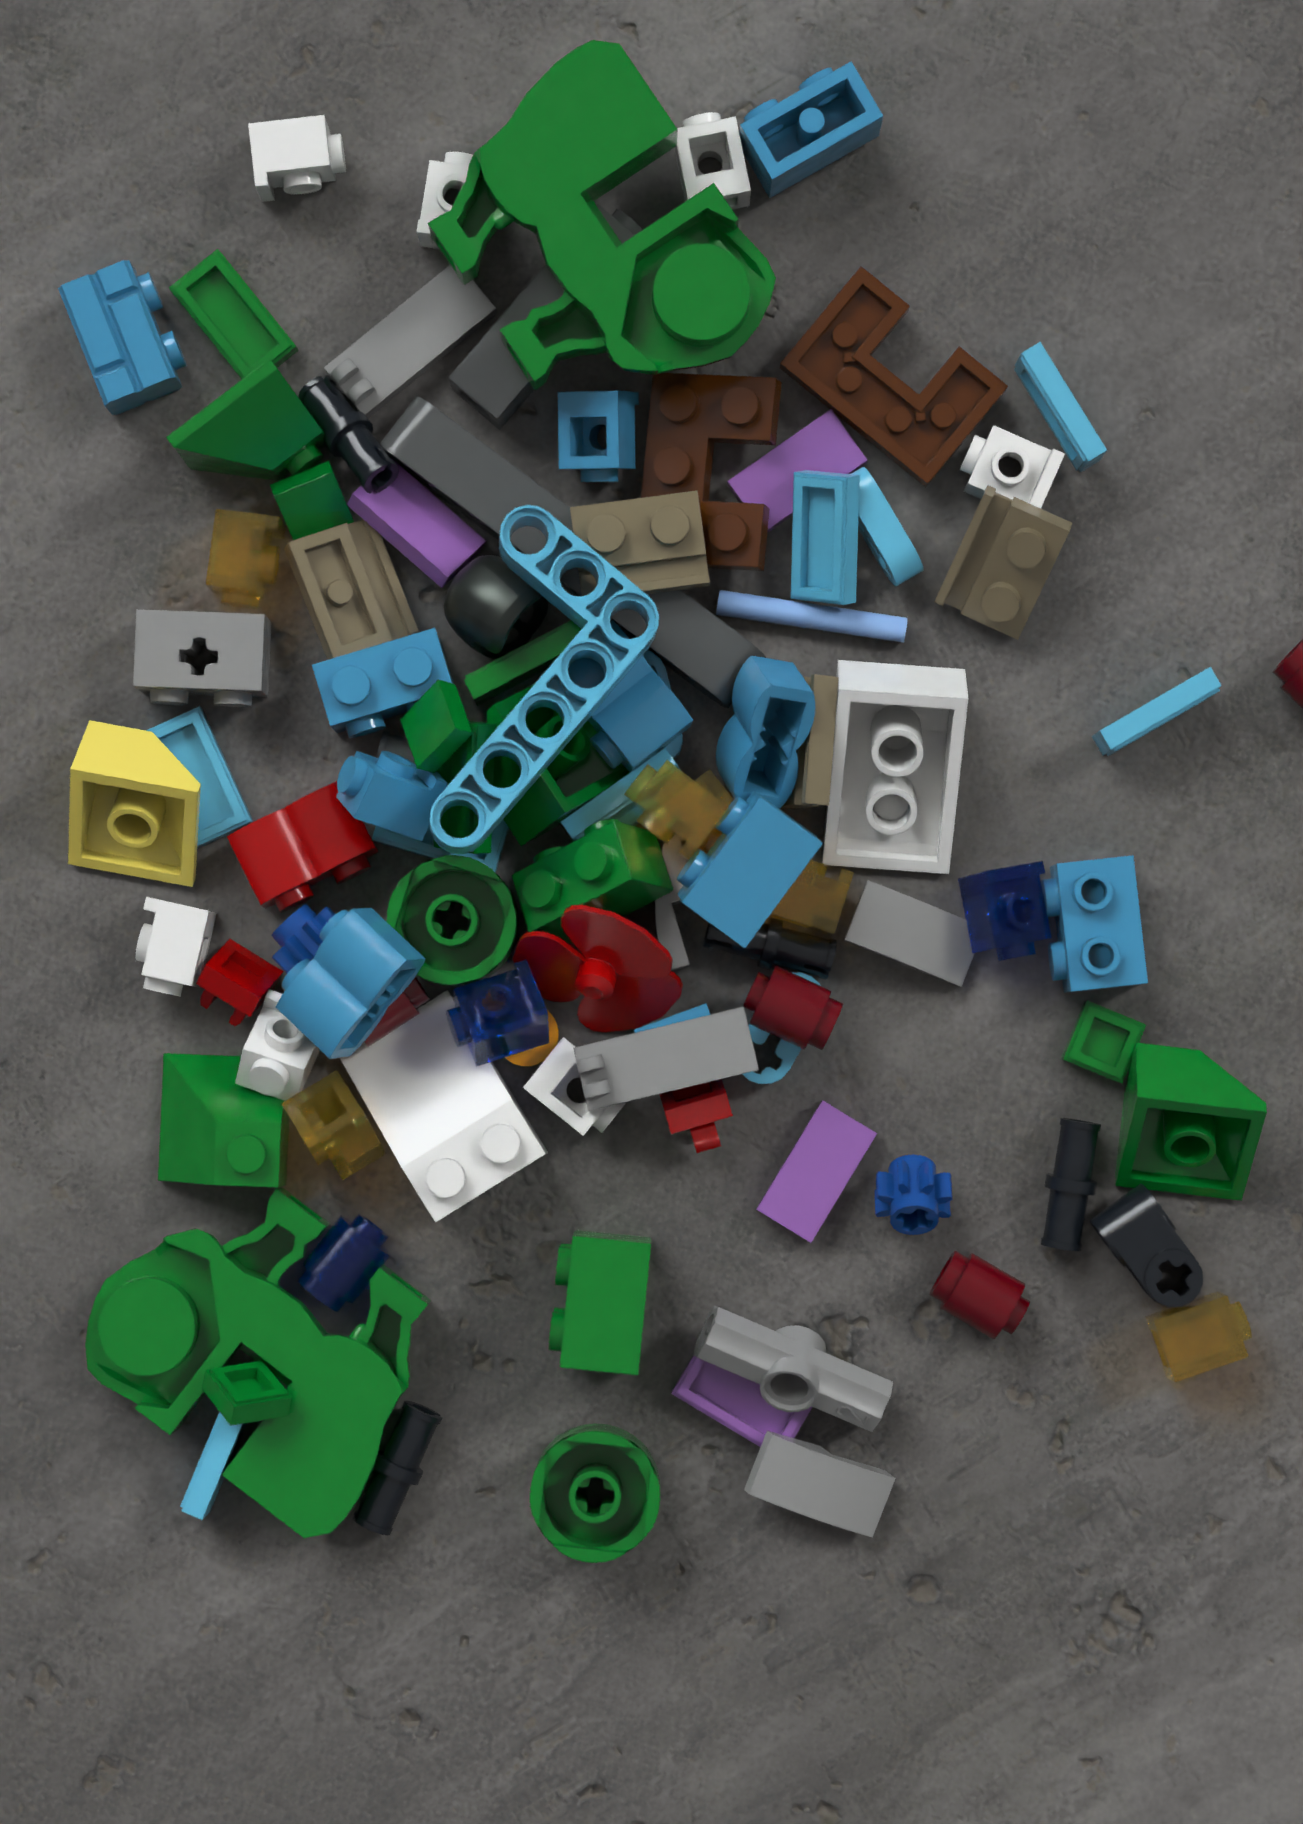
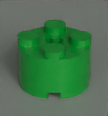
[387,855,519,987]
[530,1423,660,1563]

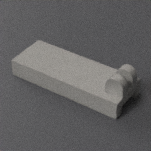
[324,265,497,418]
[573,1007,759,1111]

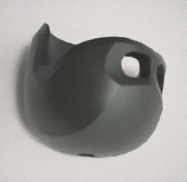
[443,555,548,659]

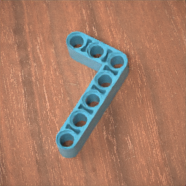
[429,505,659,854]

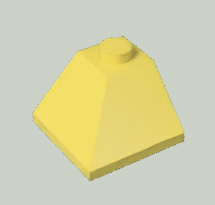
[68,720,201,887]

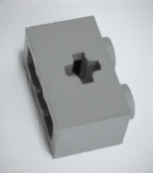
[133,609,271,708]

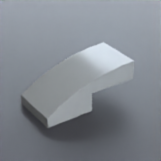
[655,834,690,971]
[844,880,984,987]
[744,1430,896,1538]

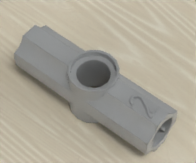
[693,1305,893,1432]

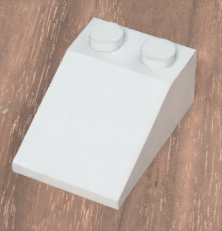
[822,660,968,874]
[340,990,548,1223]

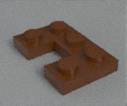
[780,266,1008,488]
[641,373,782,571]

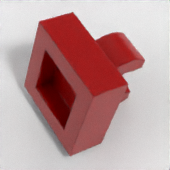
[196,938,284,1026]
[659,1079,733,1153]

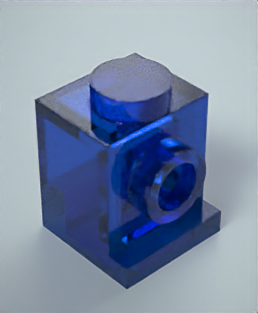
[958,861,1052,961]
[446,959,549,1067]

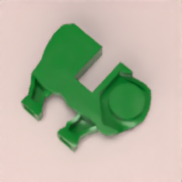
[428,40,776,391]
[85,1187,431,1538]

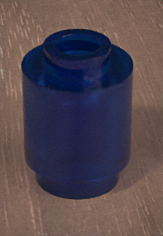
[298,1213,391,1312]

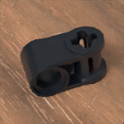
[1090,1183,1203,1307]

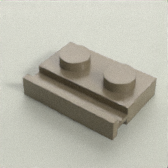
[934,485,1072,640]
[570,490,710,596]
[284,519,419,660]
[781,674,839,810]

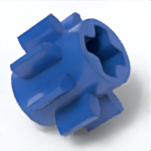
[271,904,335,974]
[874,1155,953,1235]

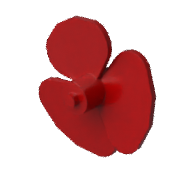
[512,905,683,1033]

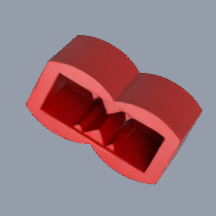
[227,781,378,913]

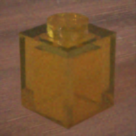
[1145,1291,1252,1382]

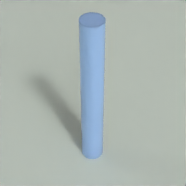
[716,590,908,643]

